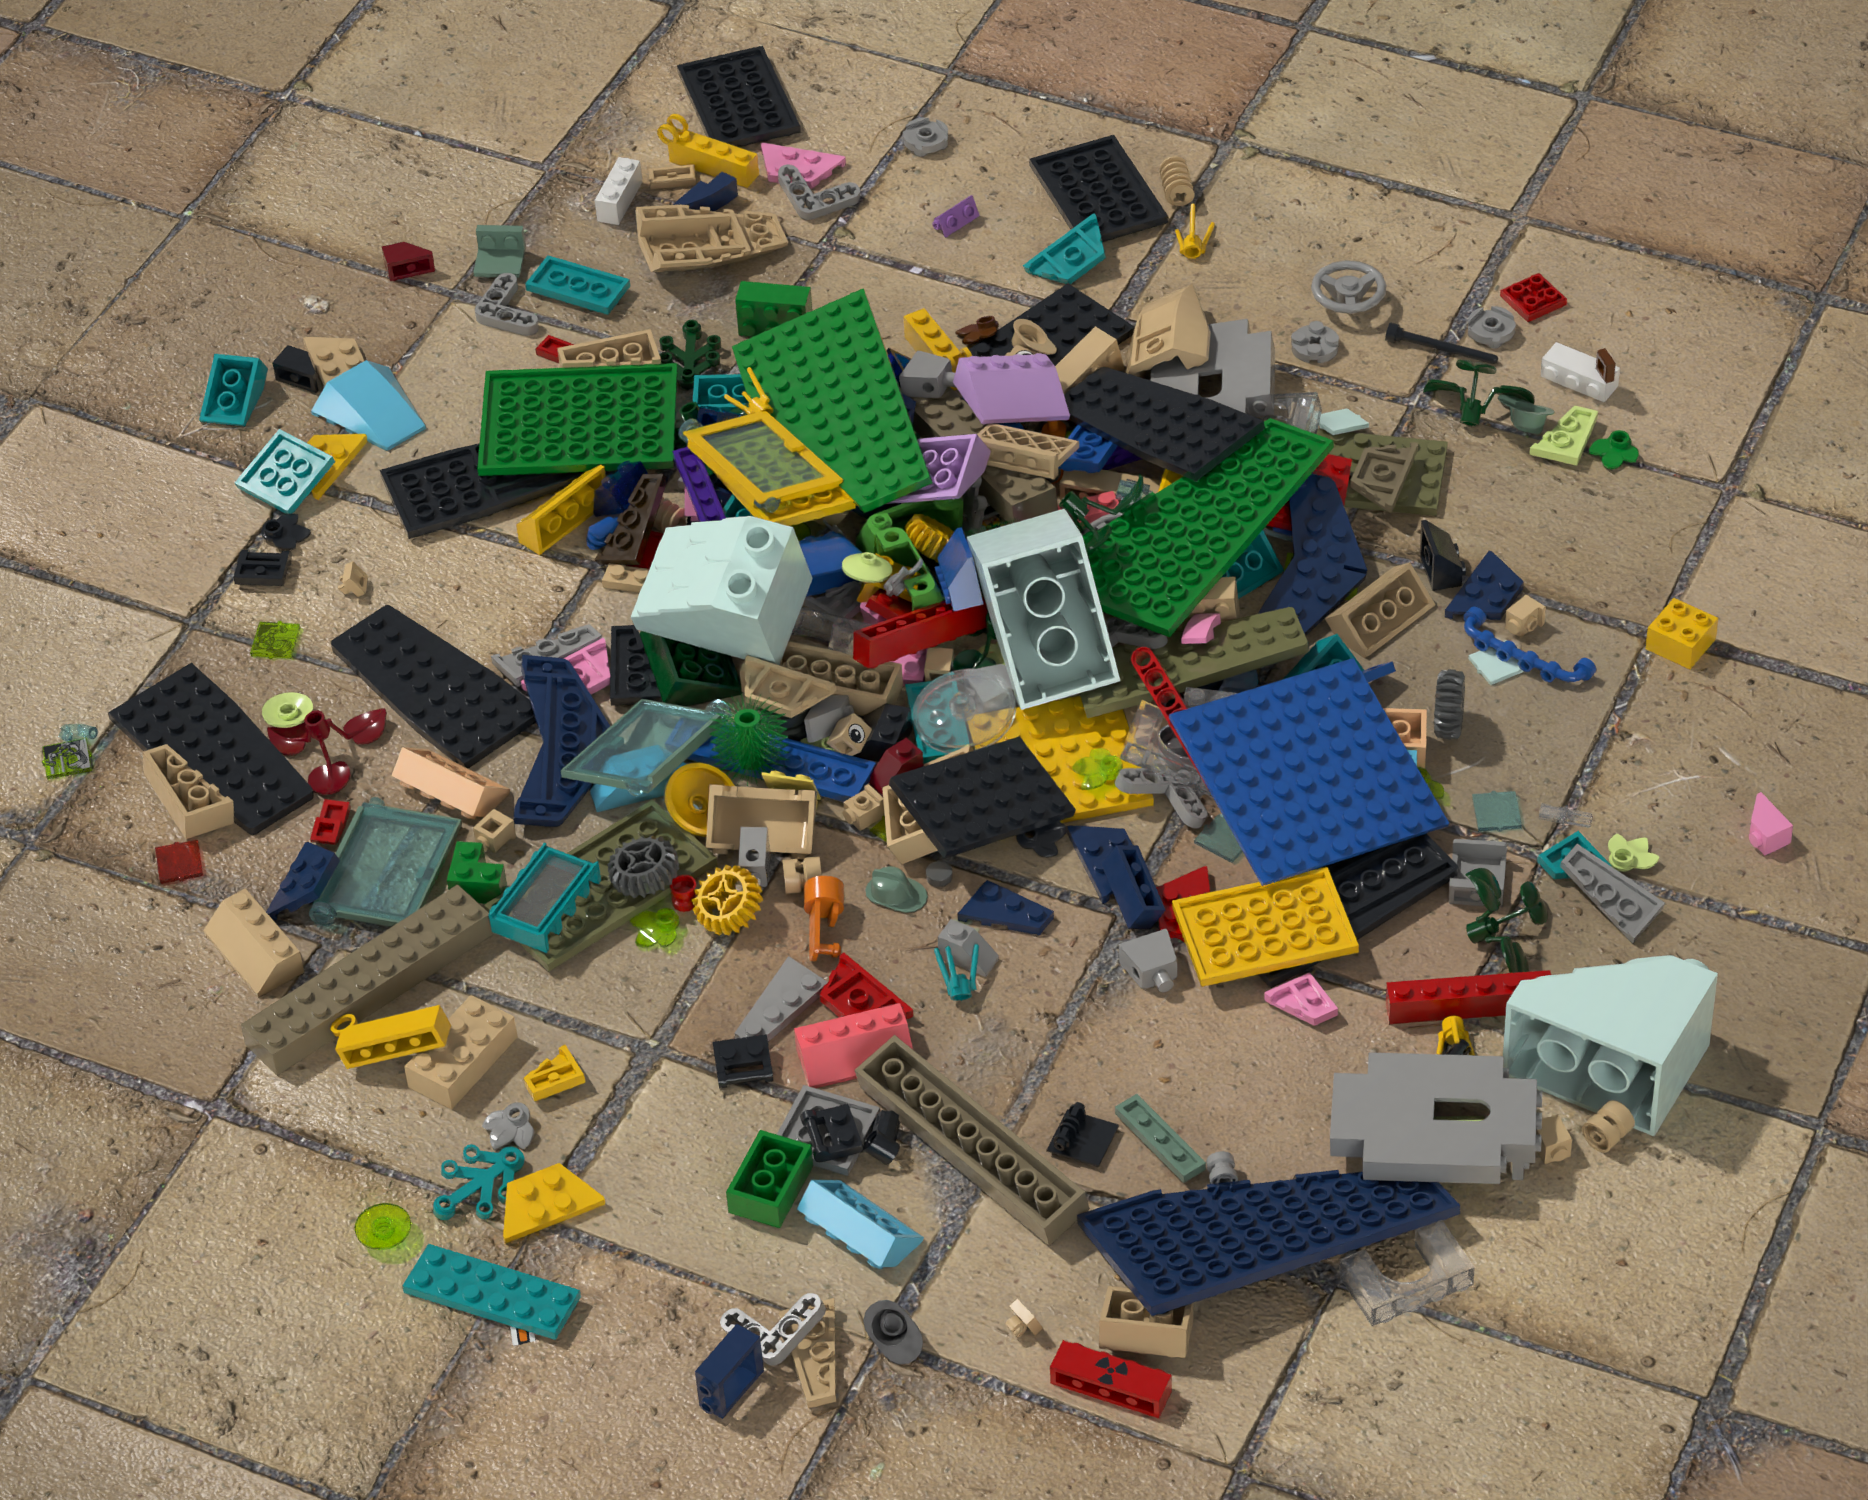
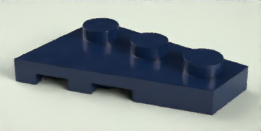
[957,880,1054,935]

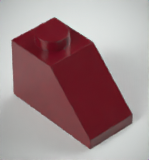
[381,242,435,281]
[869,738,924,797]

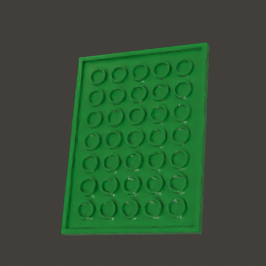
[478,363,678,476]

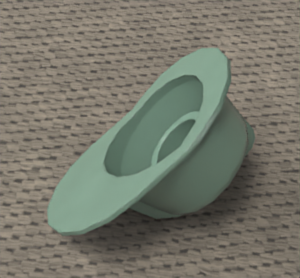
[1498,395,1555,434]
[865,866,928,913]

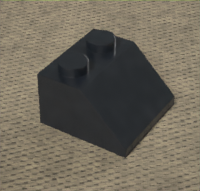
[1420,520,1466,591]
[853,703,912,762]

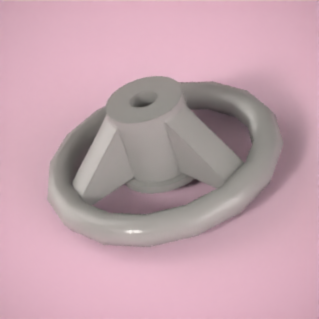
[1311,260,1387,314]

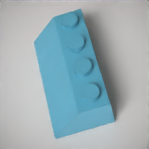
[797,1180,924,1269]

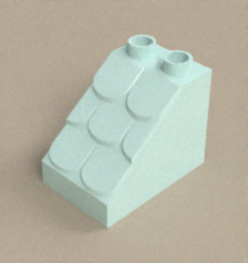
[967,509,1121,710]
[631,516,813,665]
[1503,955,1718,1136]

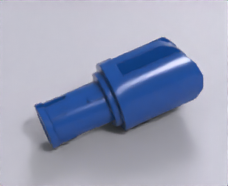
[586,517,619,550]

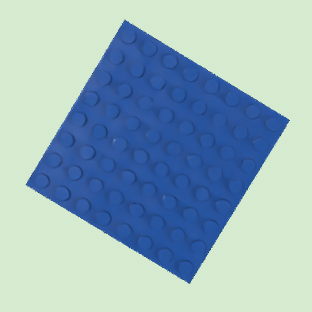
[1169,658,1449,886]

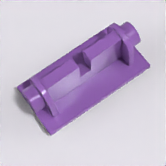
[932,195,980,237]

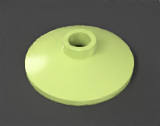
[842,552,892,583]
[262,692,313,728]

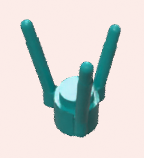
[934,944,979,1001]

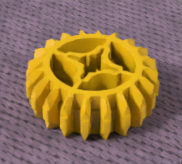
[904,514,954,563]
[692,864,764,936]

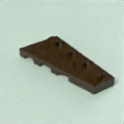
[595,474,668,565]

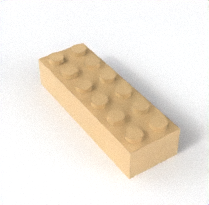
[740,642,903,716]

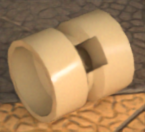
[782,856,822,894]
[1582,1100,1635,1153]

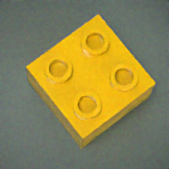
[1645,598,1718,670]

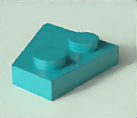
[1537,831,1612,879]

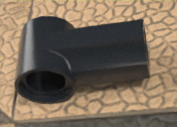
[863,1110,901,1165]

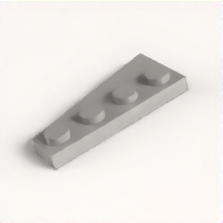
[491,624,602,687]
[1560,844,1665,944]
[734,956,828,1042]

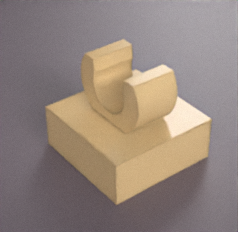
[338,561,368,597]
[1005,1299,1043,1338]

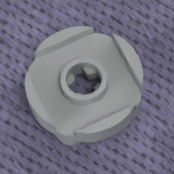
[903,118,948,157]
[1468,306,1516,349]
[1291,321,1339,363]

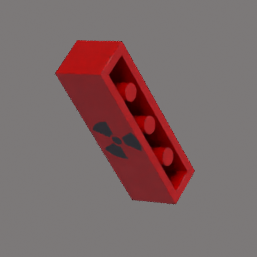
[1050,1340,1172,1419]

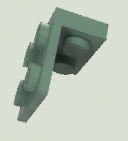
[474,225,526,278]

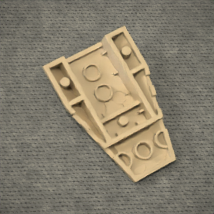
[636,205,788,272]

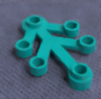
[433,1144,525,1220]

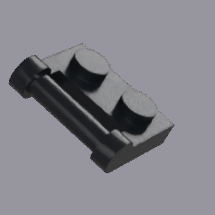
[233,549,292,586]
[712,1034,774,1089]
[800,1104,863,1163]

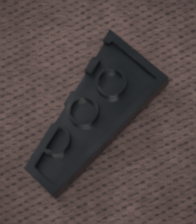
[610,625,662,706]

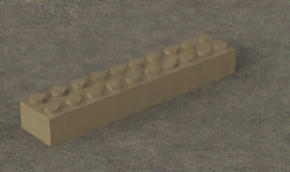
[900,387,1058,524]
[241,885,493,1076]
[855,1035,1090,1246]

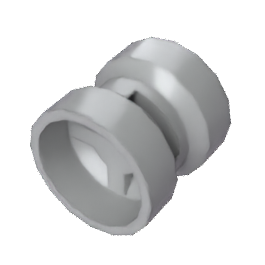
[1206,1151,1238,1184]

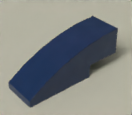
[673,172,738,211]

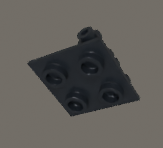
[1047,1102,1119,1167]

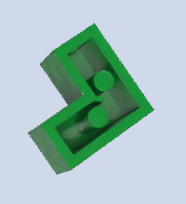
[447,841,507,904]

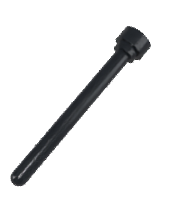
[1385,322,1498,364]

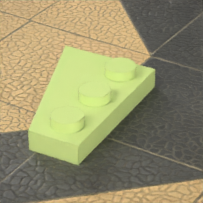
[1530,406,1598,465]

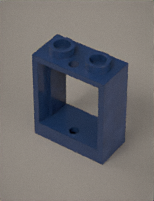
[695,1324,764,1419]

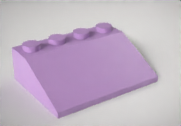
[953,353,1070,424]
[887,434,991,504]

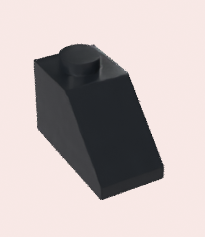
[272,345,319,393]

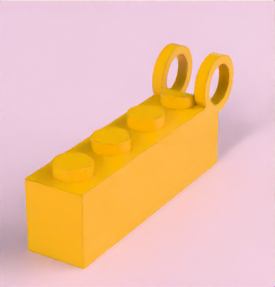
[657,114,759,188]
[903,308,972,391]
[331,1005,451,1069]

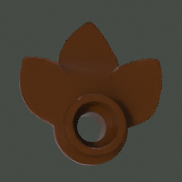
[955,316,999,345]

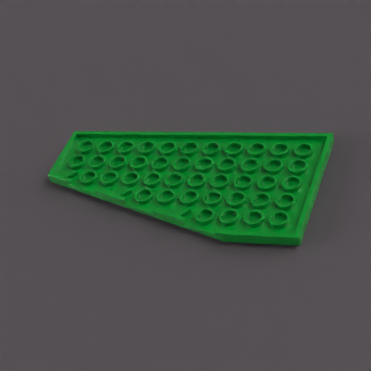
[732,288,933,513]
[1082,418,1334,637]

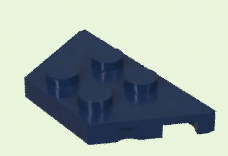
[1445,550,1524,620]
[1067,825,1133,904]
[266,842,340,921]

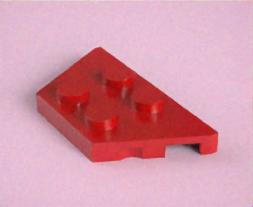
[1156,866,1210,942]
[820,952,914,1019]

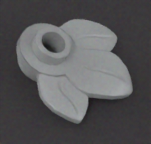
[883,558,923,597]
[482,1102,534,1151]

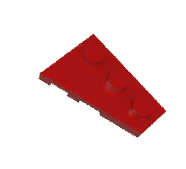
[865,588,912,620]

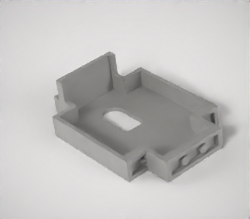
[1151,319,1275,417]
[1330,1052,1542,1184]

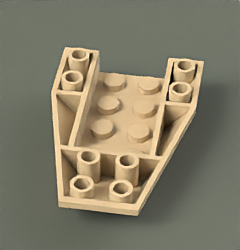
[1124,284,1211,379]

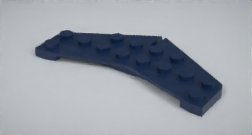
[1258,473,1368,636]
[513,655,619,827]

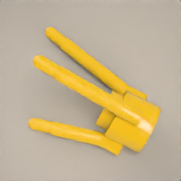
[1175,204,1215,259]
[724,367,773,422]
[1436,1016,1476,1056]

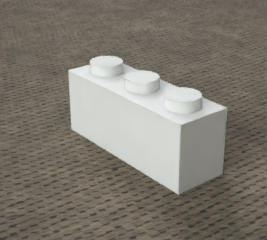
[595,157,642,225]
[1541,342,1620,402]

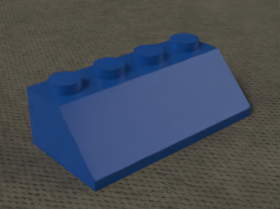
[935,527,983,611]

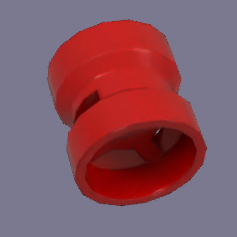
[670,875,697,912]

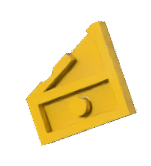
[523,1044,586,1102]

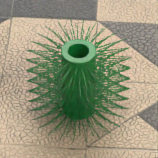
[709,693,790,786]

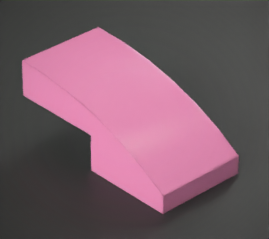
[1181,613,1221,644]

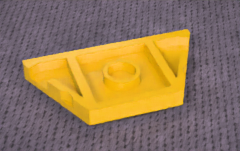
[307,434,368,500]
[503,1163,605,1244]

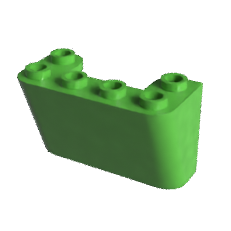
[875,527,945,611]

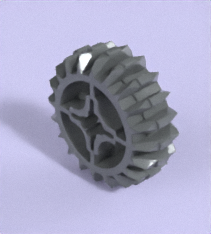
[1434,669,1465,740]
[607,835,679,898]

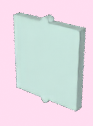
[1311,408,1369,435]
[1468,640,1525,685]

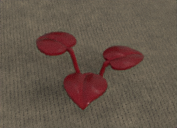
[267,708,387,795]

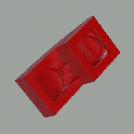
[310,799,351,845]

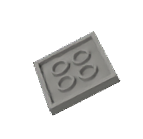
[777,1085,880,1176]

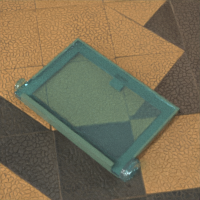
[561,699,732,796]
[309,797,462,927]

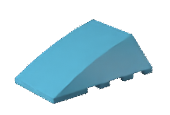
[311,360,426,451]

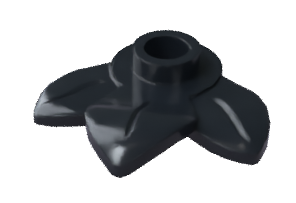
[261,514,311,550]
[1016,821,1068,857]

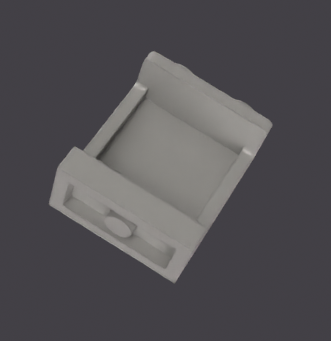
[1449,839,1507,908]

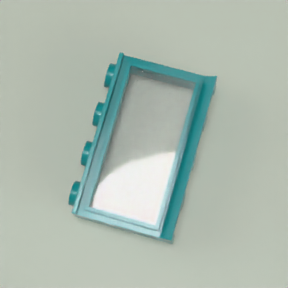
[488,843,601,953]

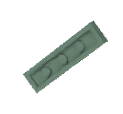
[1115,1094,1206,1183]

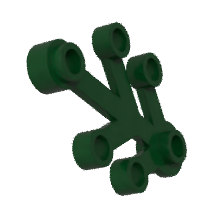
[659,320,722,389]

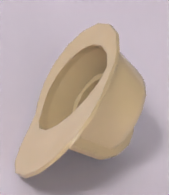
[1012,319,1057,354]

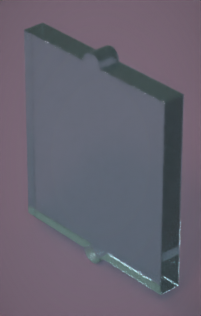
[1472,791,1522,832]
[1194,814,1243,863]

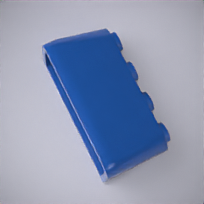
[798,531,862,597]

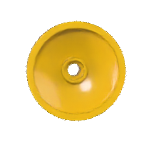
[664,763,735,837]

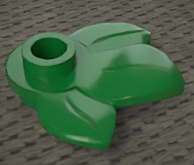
[1589,430,1639,469]

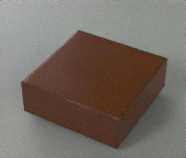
[1596,348,1616,383]

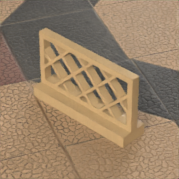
[968,423,1079,479]

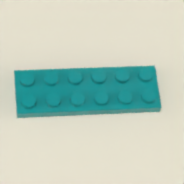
[402,1244,581,1340]

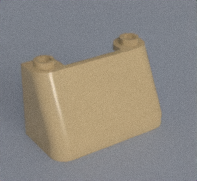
[706,784,817,859]

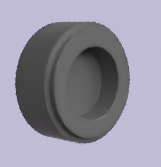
[926,861,953,887]

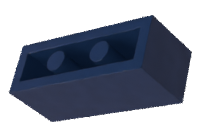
[1101,845,1166,929]

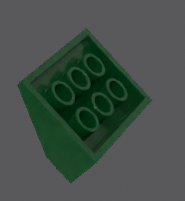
[640,631,743,706]

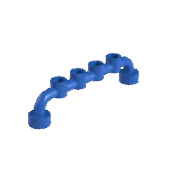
[1463,607,1597,682]

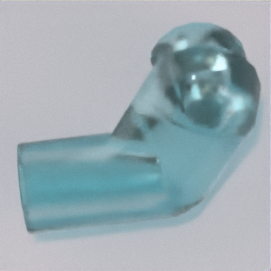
[59,724,98,742]

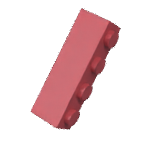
[794,1003,913,1088]

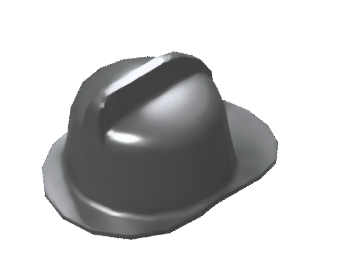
[863,1300,923,1364]

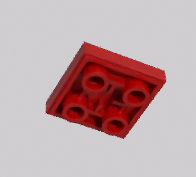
[1500,273,1567,322]

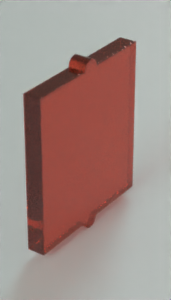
[155,840,203,884]

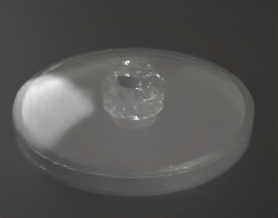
[913,669,1016,754]

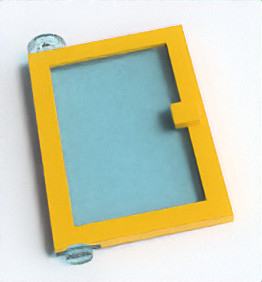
[679,410,843,513]

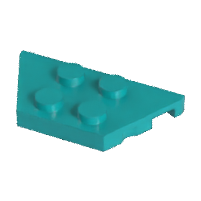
[1023,213,1106,284]

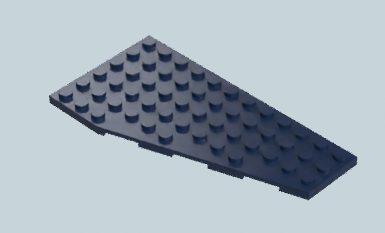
[1077,1170,1460,1316]

